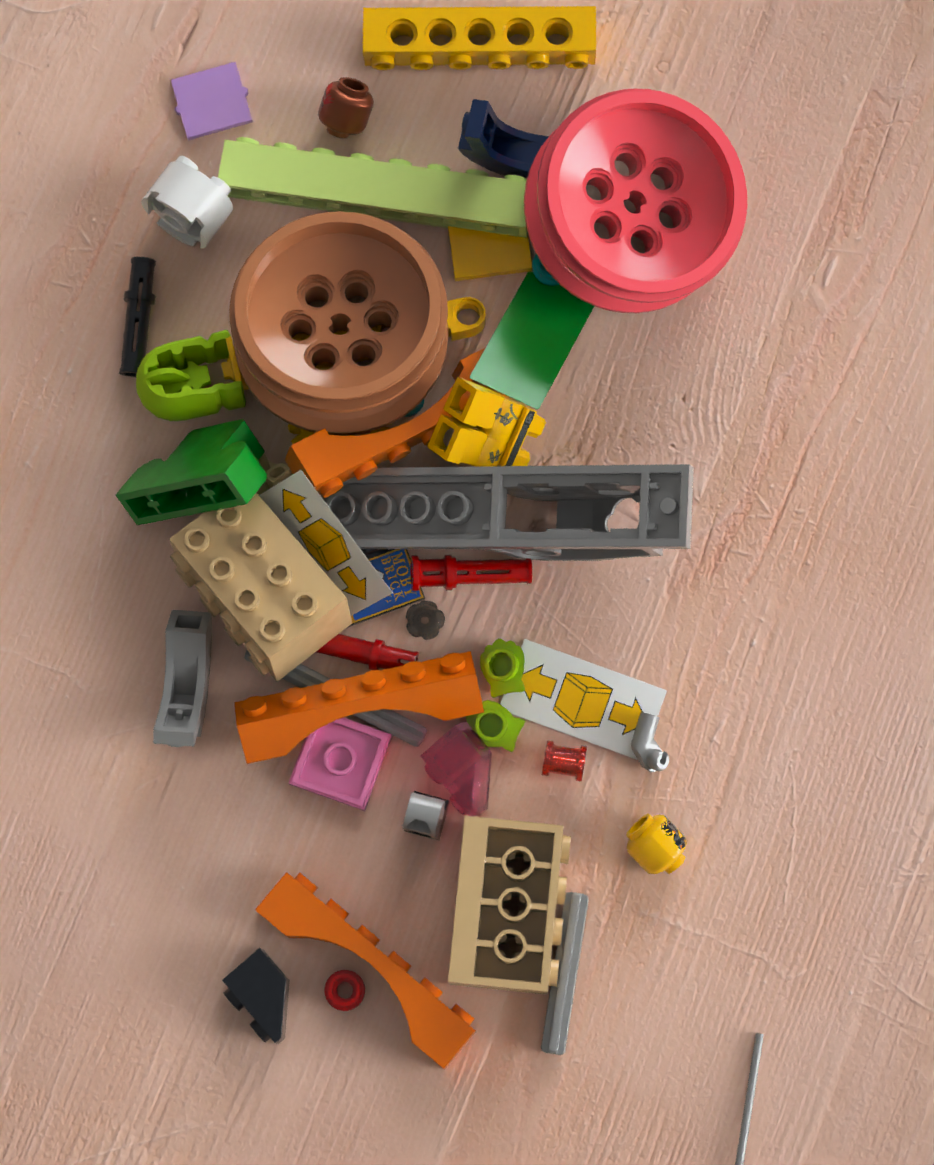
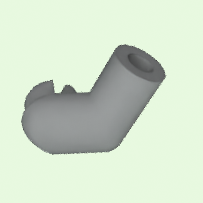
[631,712,669,772]

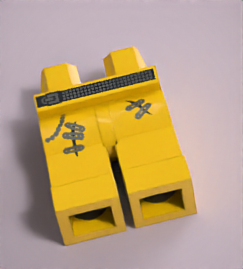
[427,376,546,467]

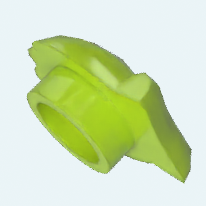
[480,639,525,698]
[466,700,525,752]

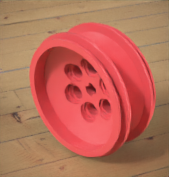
[524,88,747,313]

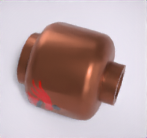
[318,77,374,139]

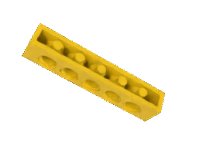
[363,6,596,70]

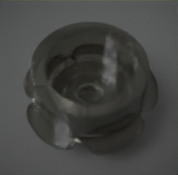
[406,601,445,640]

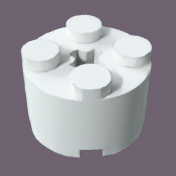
[142,156,233,248]

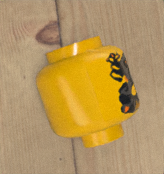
[626,814,687,874]

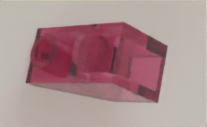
[420,722,492,817]

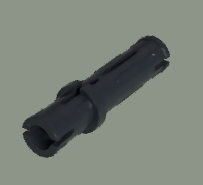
[119,257,156,377]

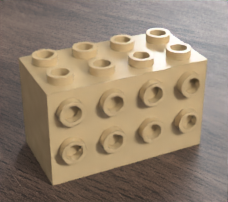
[169,493,352,682]

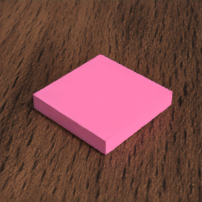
[289,717,392,811]

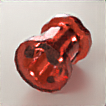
[542,740,587,782]

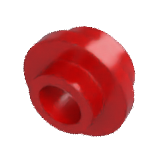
[324,970,365,1011]

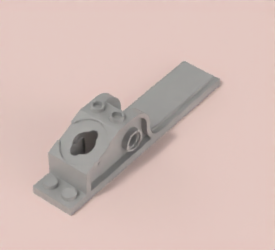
[320,464,694,561]

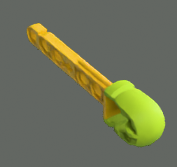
[136,297,486,421]

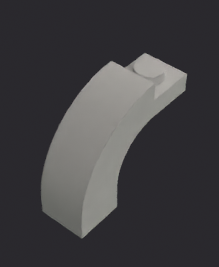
[153,610,212,747]

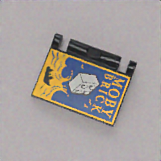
[347,549,425,628]

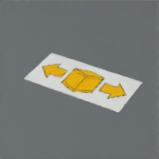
[259,470,393,616]
[500,639,667,760]

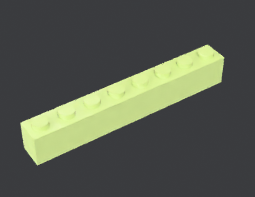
[218,137,528,238]

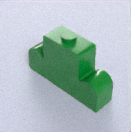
[116,419,267,525]

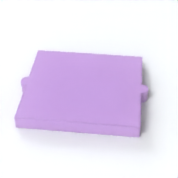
[171,62,253,140]

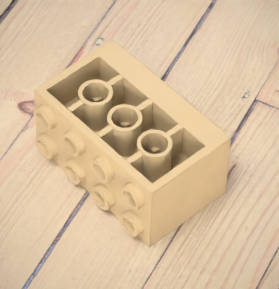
[448,816,571,995]

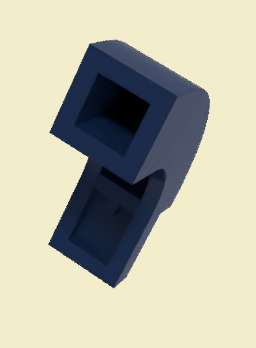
[458,99,549,179]

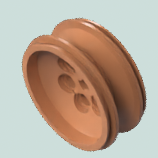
[229,211,448,436]

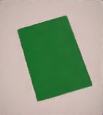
[470,271,594,409]

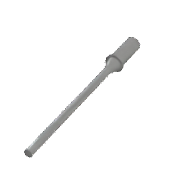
[735,1033,764,1165]

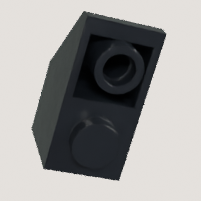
[222,948,290,1044]

